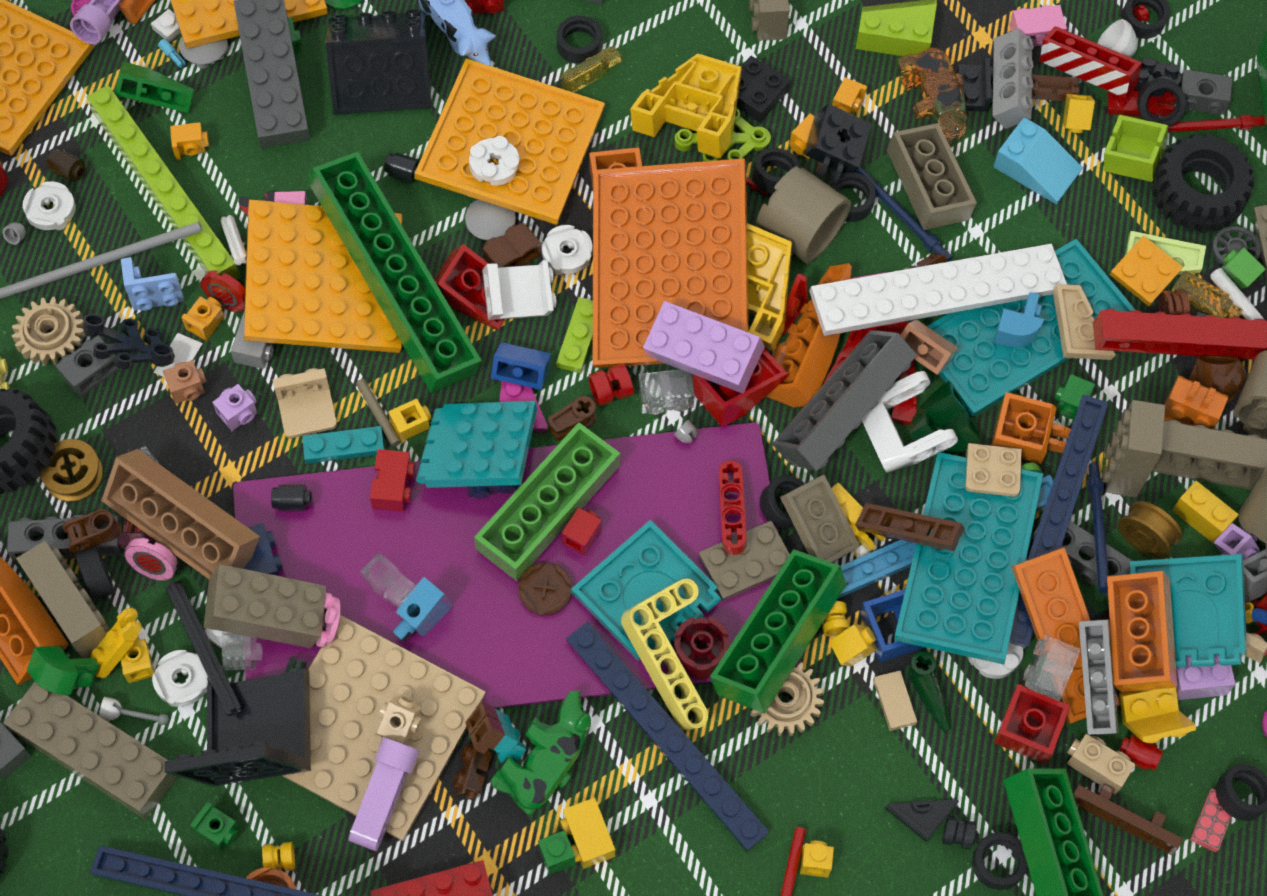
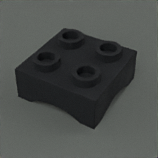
[737,55,791,124]

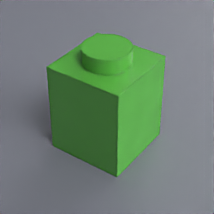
[1220,248,1265,289]

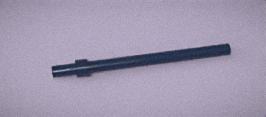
[853,166,953,262]
[1087,462,1109,594]

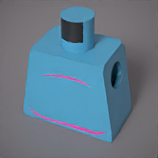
[392,577,453,643]

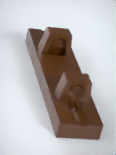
[855,503,965,551]
[1073,784,1183,856]

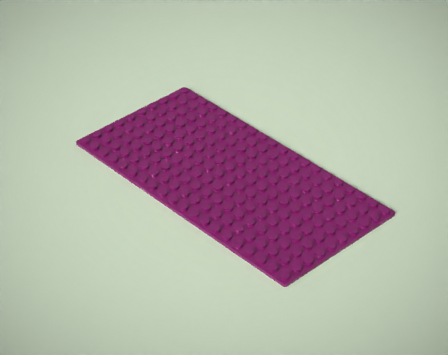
[233,422,801,709]

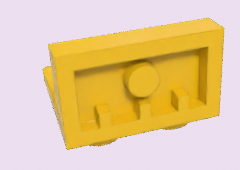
[1119,688,1196,743]

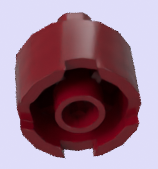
[674,617,730,680]

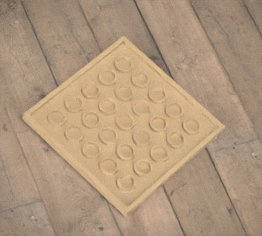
[283,615,486,841]

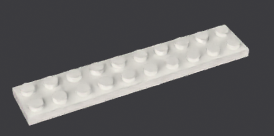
[809,244,1067,336]

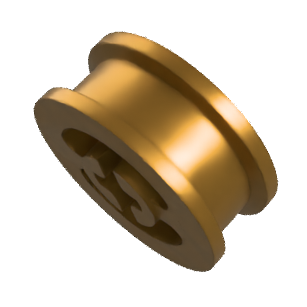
[40,439,103,502]
[1118,501,1182,560]

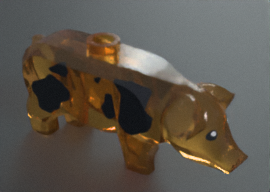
[898,48,967,147]

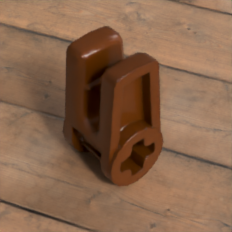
[548,396,596,441]

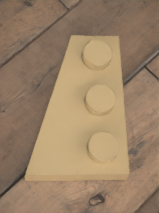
[1053,284,1116,360]

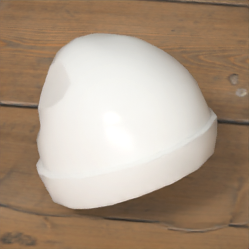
[1097,19,1137,58]

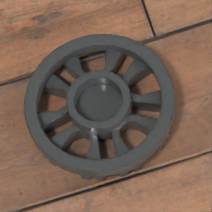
[1212,226,1261,265]

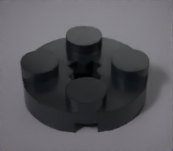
[1136,58,1181,97]

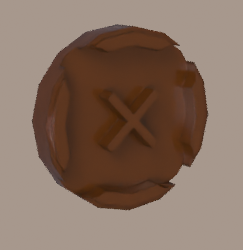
[518,562,572,616]

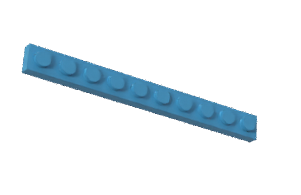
[838,475,1053,599]

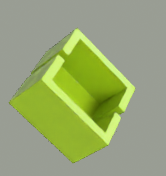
[1104,115,1168,182]

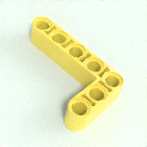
[621,579,708,730]

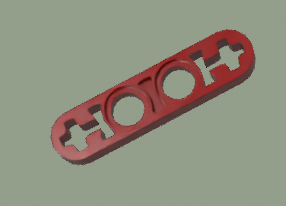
[718,460,747,555]

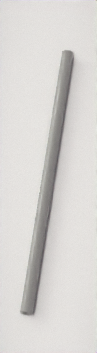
[0,221,202,299]

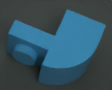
[994,292,1044,347]

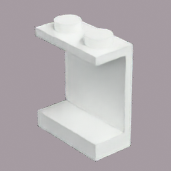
[482,260,556,320]

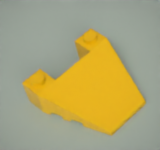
[630,54,742,158]
[747,223,792,352]

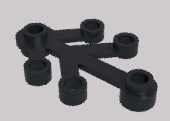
[83,314,175,369]

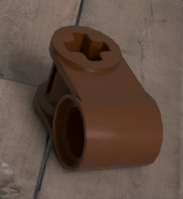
[62,509,120,553]

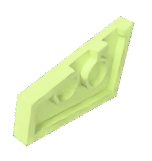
[1125,231,1206,275]

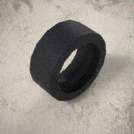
[1121,0,1170,39]
[557,16,602,64]
[1137,78,1187,126]
[751,148,801,194]
[830,172,876,222]
[760,475,805,529]
[76,545,115,601]
[1215,764,1267,821]
[972,832,1028,890]

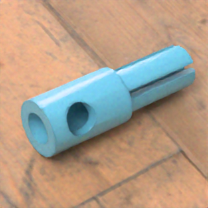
[158,39,185,68]

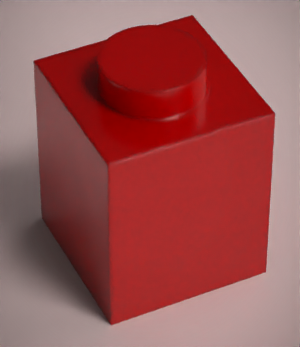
[562,507,602,556]

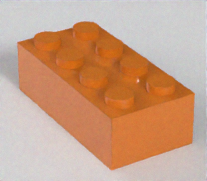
[1107,571,1177,692]

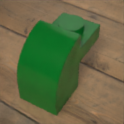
[27,646,99,695]

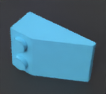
[993,117,1083,205]

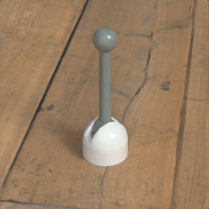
[99,697,169,725]

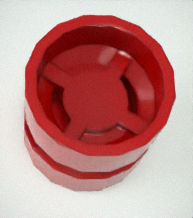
[588,364,634,407]

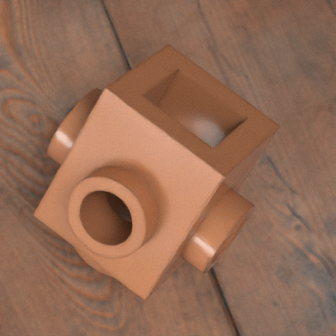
[163,360,206,404]

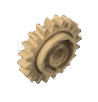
[12,297,86,366]
[750,662,824,736]

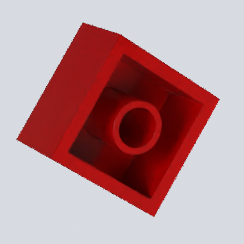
[993,684,1070,765]

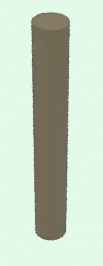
[356,379,401,447]

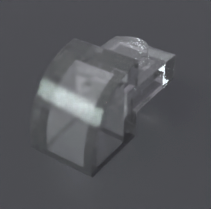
[360,553,417,608]

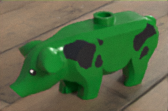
[490,691,591,815]

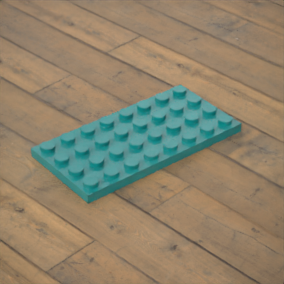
[927,239,1135,417]
[894,452,1043,665]

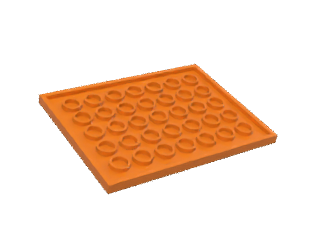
[593,159,748,368]

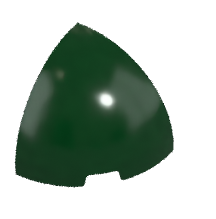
[909,381,983,453]

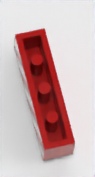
[1040,26,1142,98]

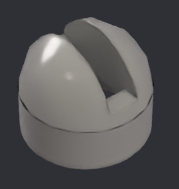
[2,222,26,245]
[674,420,697,443]

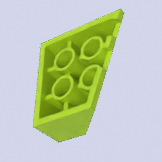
[856,0,937,59]

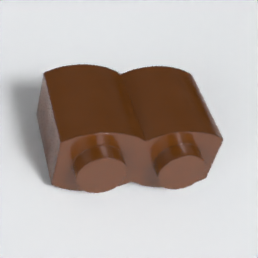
[483,223,542,268]

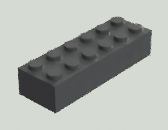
[234,0,310,148]
[772,330,917,471]

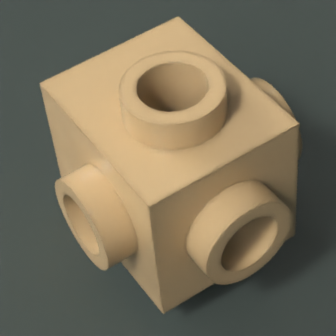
[377,696,422,744]

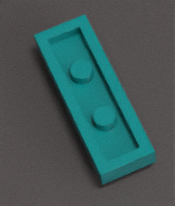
[302,426,384,464]

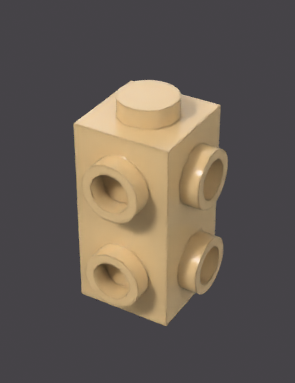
[1067,734,1135,795]

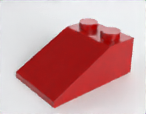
[434,244,505,331]
[692,348,788,427]

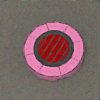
[124,538,178,581]

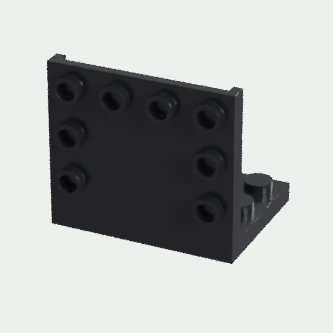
[326,9,432,115]
[164,668,311,787]

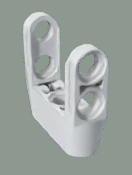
[861,371,958,472]

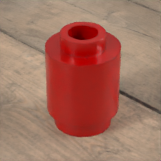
[1118,734,1163,771]

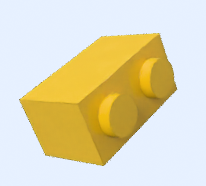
[1172,481,1239,544]
[560,797,615,869]

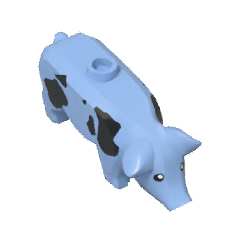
[419,0,496,66]

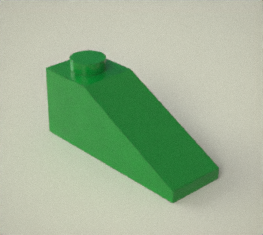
[115,61,194,113]

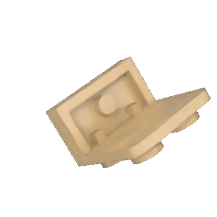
[273,368,337,438]
[965,443,1022,497]

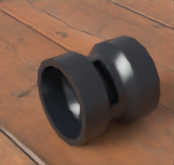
[942,816,976,850]

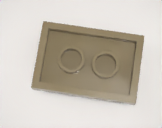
[780,474,860,562]
[698,521,790,602]

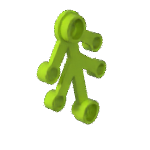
[674,108,771,162]

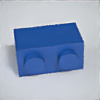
[491,342,551,390]

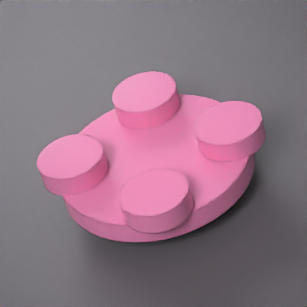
[316,593,340,647]

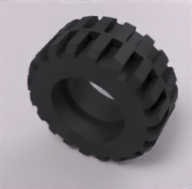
[1151,134,1255,233]
[0,388,57,494]

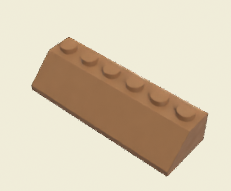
[101,449,260,579]

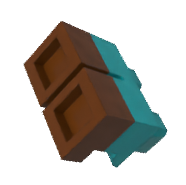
[465,701,526,763]

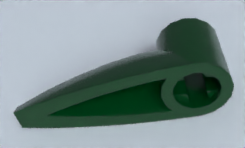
[908,651,951,732]

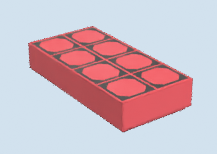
[1190,788,1232,852]

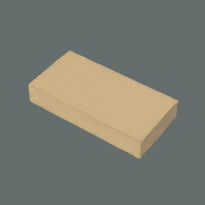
[873,671,917,731]

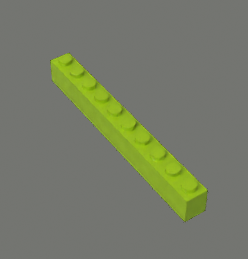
[86,85,240,280]

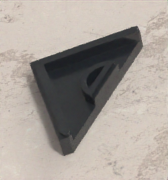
[885,798,959,842]

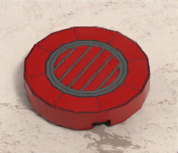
[200,270,245,312]

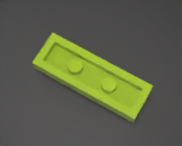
[556,297,593,374]

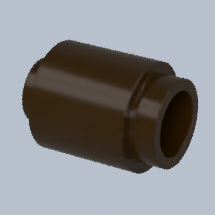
[46,150,86,182]

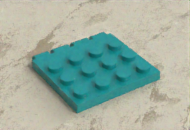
[416,401,538,488]
[571,520,721,661]
[1130,554,1247,668]

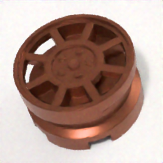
[1158,289,1190,315]

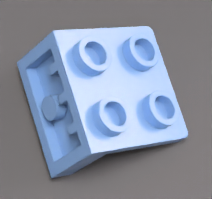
[121,257,184,311]

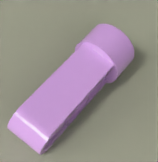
[70,0,123,44]
[349,737,420,851]

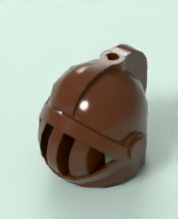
[1188,355,1246,404]

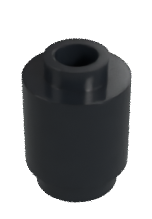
[384,153,420,183]
[271,484,312,512]

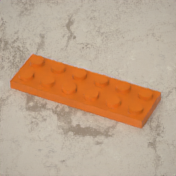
[1011,547,1120,724]

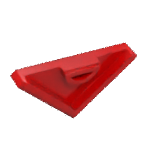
[781,273,808,337]

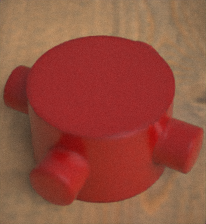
[1133,5,1149,22]

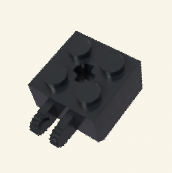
[804,104,872,184]

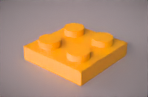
[1109,236,1183,306]

